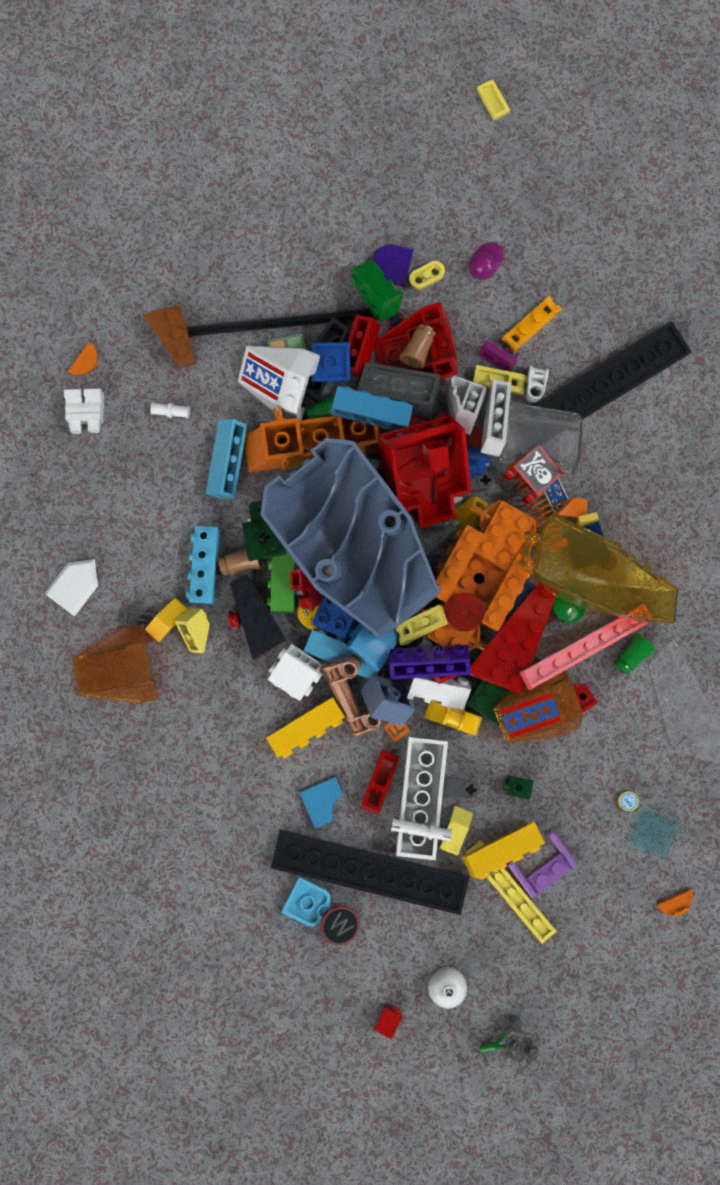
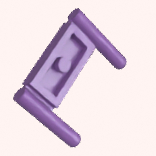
[507,830,578,899]

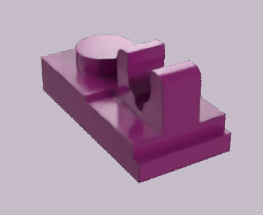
[478,340,519,372]

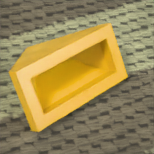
[455,496,487,530]

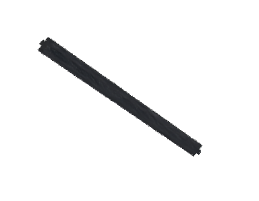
[188,308,375,337]

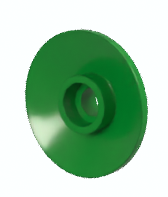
[552,585,585,623]

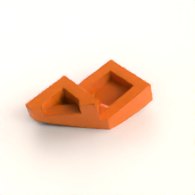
[555,497,588,518]

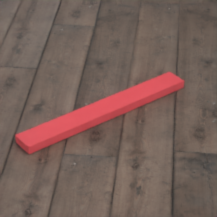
[520,604,653,690]

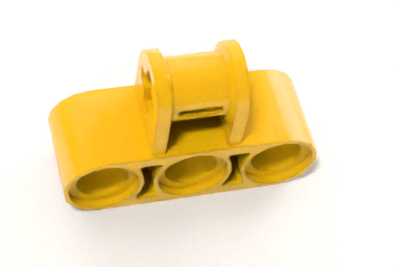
[424,700,483,736]

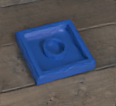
[311,342,350,382]

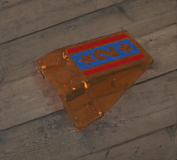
[493,671,583,743]

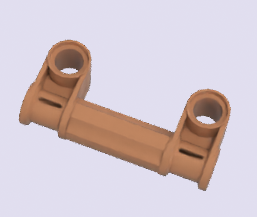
[321,655,382,736]

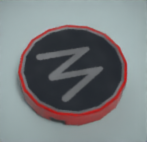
[320,905,360,945]

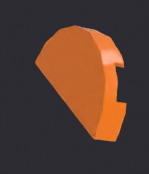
[68,342,98,376]
[655,888,694,916]

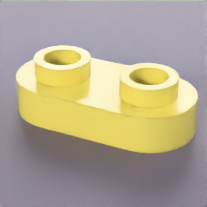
[409,261,445,290]

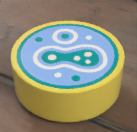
[618,791,639,811]

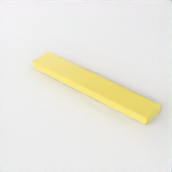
[466,840,556,944]

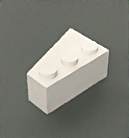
[407,677,472,710]

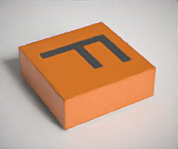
[383,723,410,742]

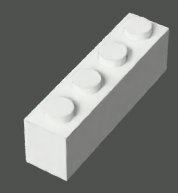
[481,379,512,457]

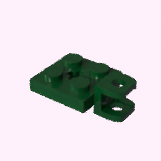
[242,501,287,561]

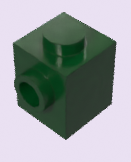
[502,775,534,800]

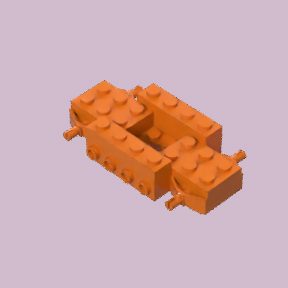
[416,500,547,652]

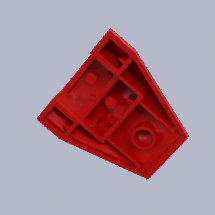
[375,302,458,380]

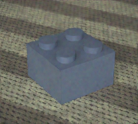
[361,674,415,726]

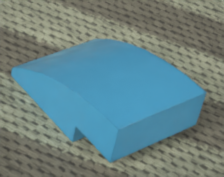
[345,623,400,671]

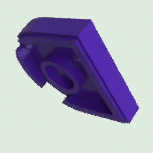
[373,245,414,287]

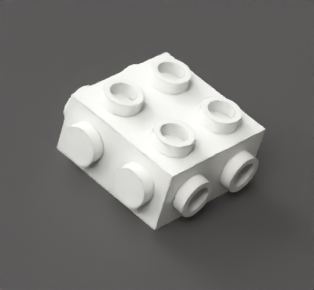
[268,644,323,701]

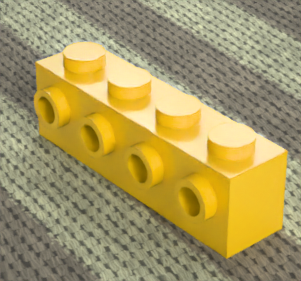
[266,697,345,759]
[462,822,545,880]

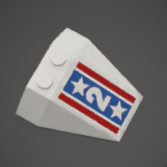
[238,346,320,421]

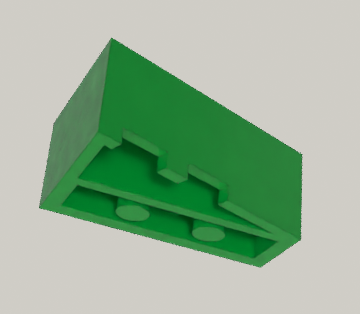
[350,260,403,322]

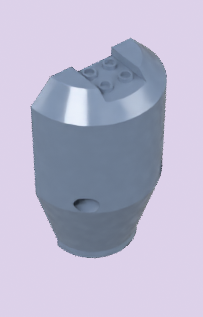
[260,438,442,639]

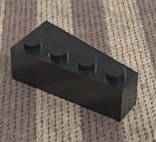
[304,317,348,403]
[230,573,287,660]

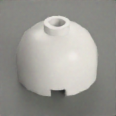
[428,967,467,1009]

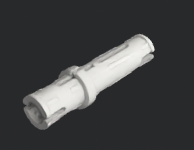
[391,818,452,842]

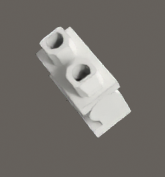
[64,389,104,434]

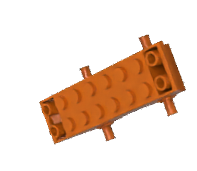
[245,408,392,473]

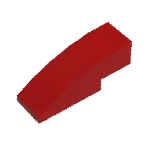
[360,750,400,815]

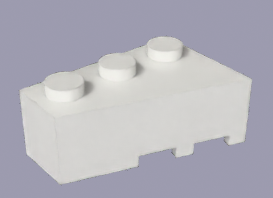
[445,376,487,435]

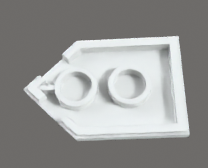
[44,559,98,616]

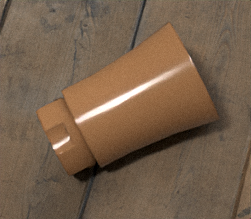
[399,324,435,369]
[218,548,262,576]

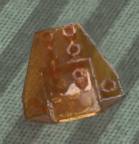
[72,624,159,703]

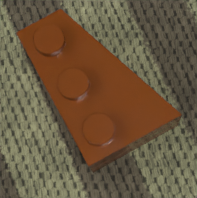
[143,304,197,369]

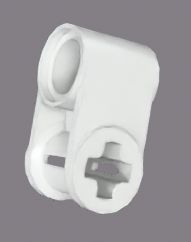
[525,365,549,404]

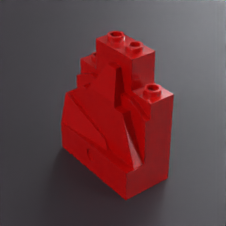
[377,415,472,528]

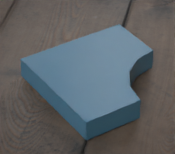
[300,777,343,828]

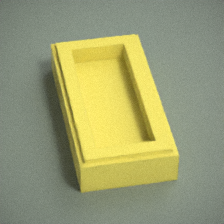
[476,79,510,120]

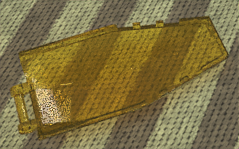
[518,513,678,624]

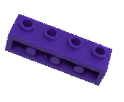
[389,644,471,679]

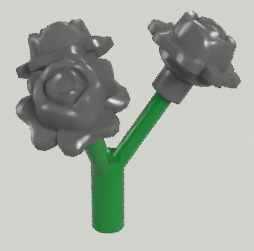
[479,1014,538,1065]

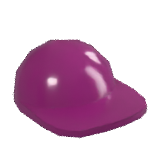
[469,242,504,280]

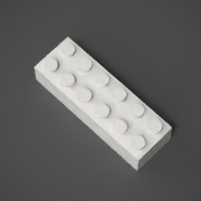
[396,737,448,860]

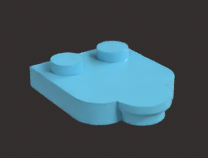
[281,876,333,927]

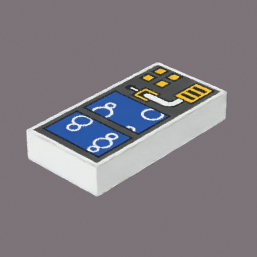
[543,478,569,519]

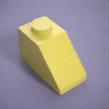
[174,607,210,654]

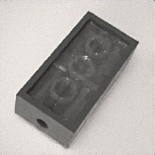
[357,362,440,419]

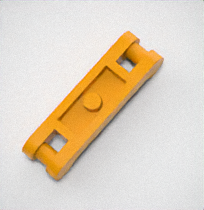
[501,295,563,353]

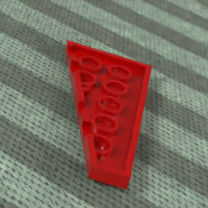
[470,581,559,695]

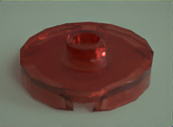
[445,592,485,632]

